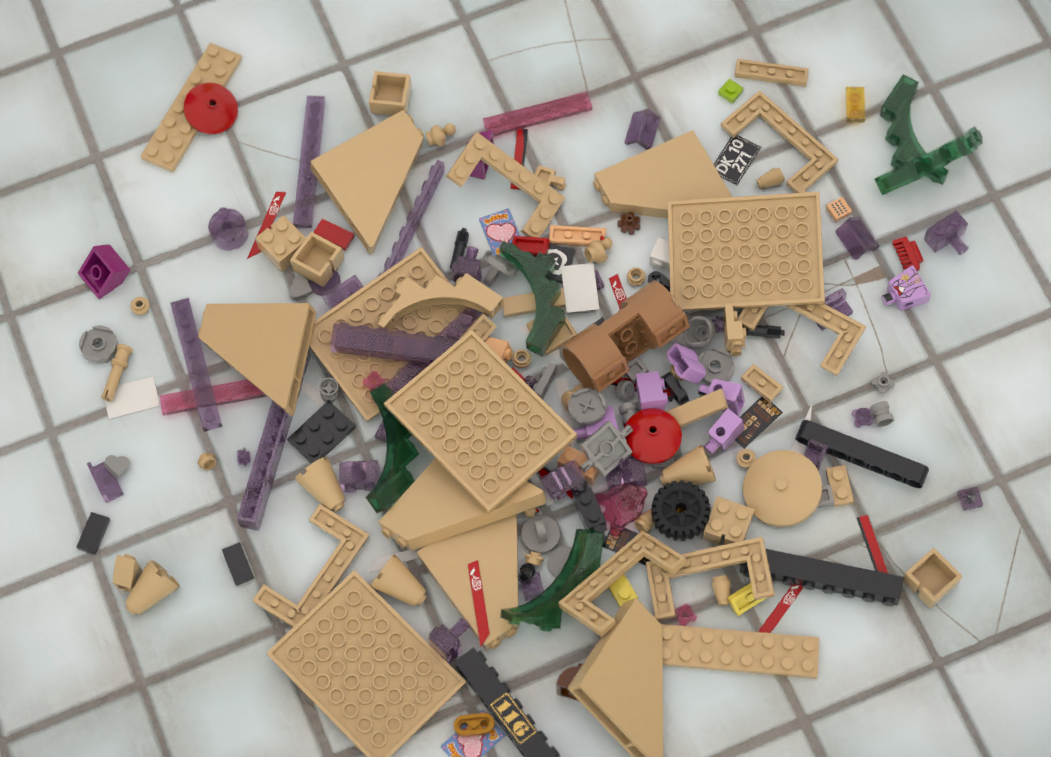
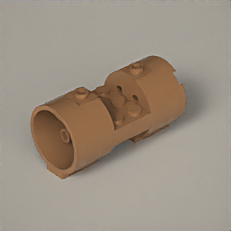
[560,281,690,392]

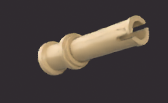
[101,344,133,402]

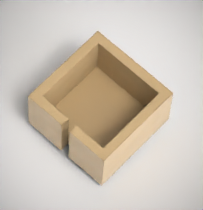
[369,71,412,116]
[255,215,306,272]
[290,232,345,287]
[703,496,755,545]
[903,548,963,609]

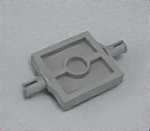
[579,421,633,476]

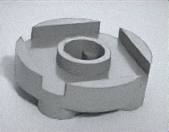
[79,325,118,363]
[698,348,735,385]

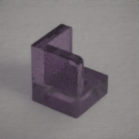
[804,439,828,471]
[520,572,544,601]

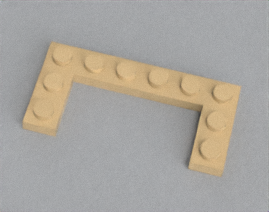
[721,90,839,193]
[446,132,565,238]
[737,304,866,376]
[252,504,369,627]
[558,531,687,637]
[646,537,775,621]

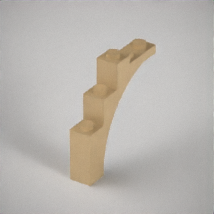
[378,273,504,335]

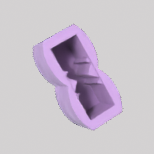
[667,343,706,384]

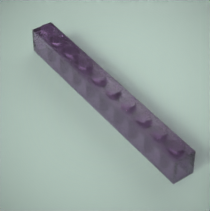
[237,349,311,531]

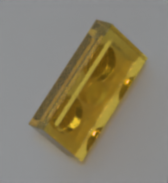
[845,87,865,122]

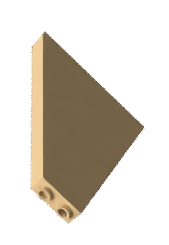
[310,110,424,255]
[593,130,732,218]
[198,303,316,416]
[379,458,547,551]
[417,514,519,651]
[567,598,663,757]

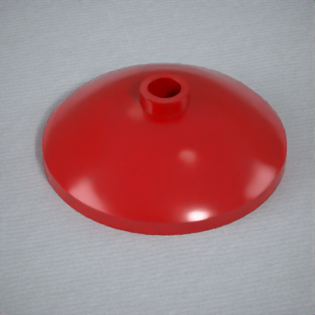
[183,83,238,135]
[624,408,682,464]

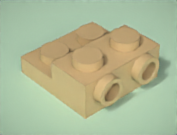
[723,304,746,356]

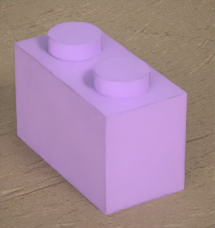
[636,371,668,411]

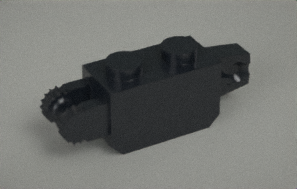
[568,477,607,545]

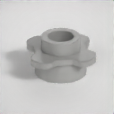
[872,372,895,393]

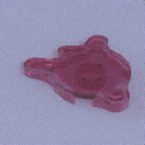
[595,484,647,537]

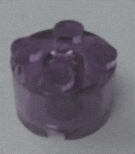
[208,207,249,251]

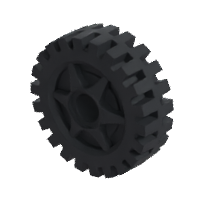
[651,480,710,541]

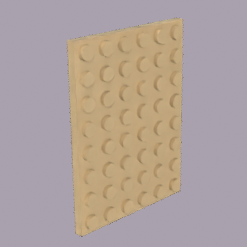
[668,192,825,311]
[309,247,477,422]
[384,330,577,513]
[266,570,467,757]

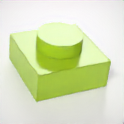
[718,78,744,104]

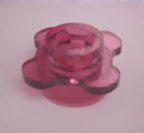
[363,371,386,394]
[675,604,697,626]

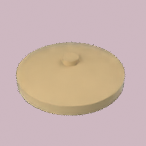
[743,450,822,528]

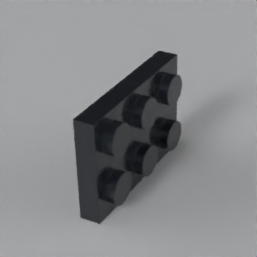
[287,400,356,464]

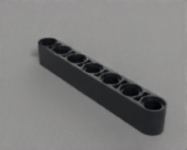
[795,420,929,488]

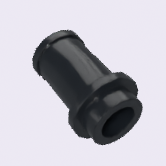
[518,563,536,584]

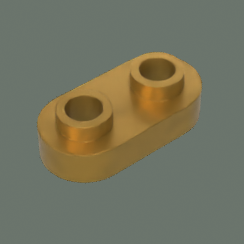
[454,713,495,737]

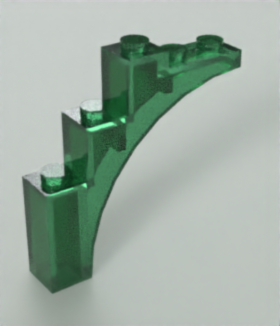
[879,74,949,185]
[875,126,983,195]
[499,241,566,357]
[365,383,419,513]
[501,529,604,632]

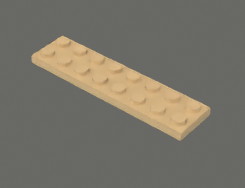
[140,43,242,173]
[661,624,819,679]

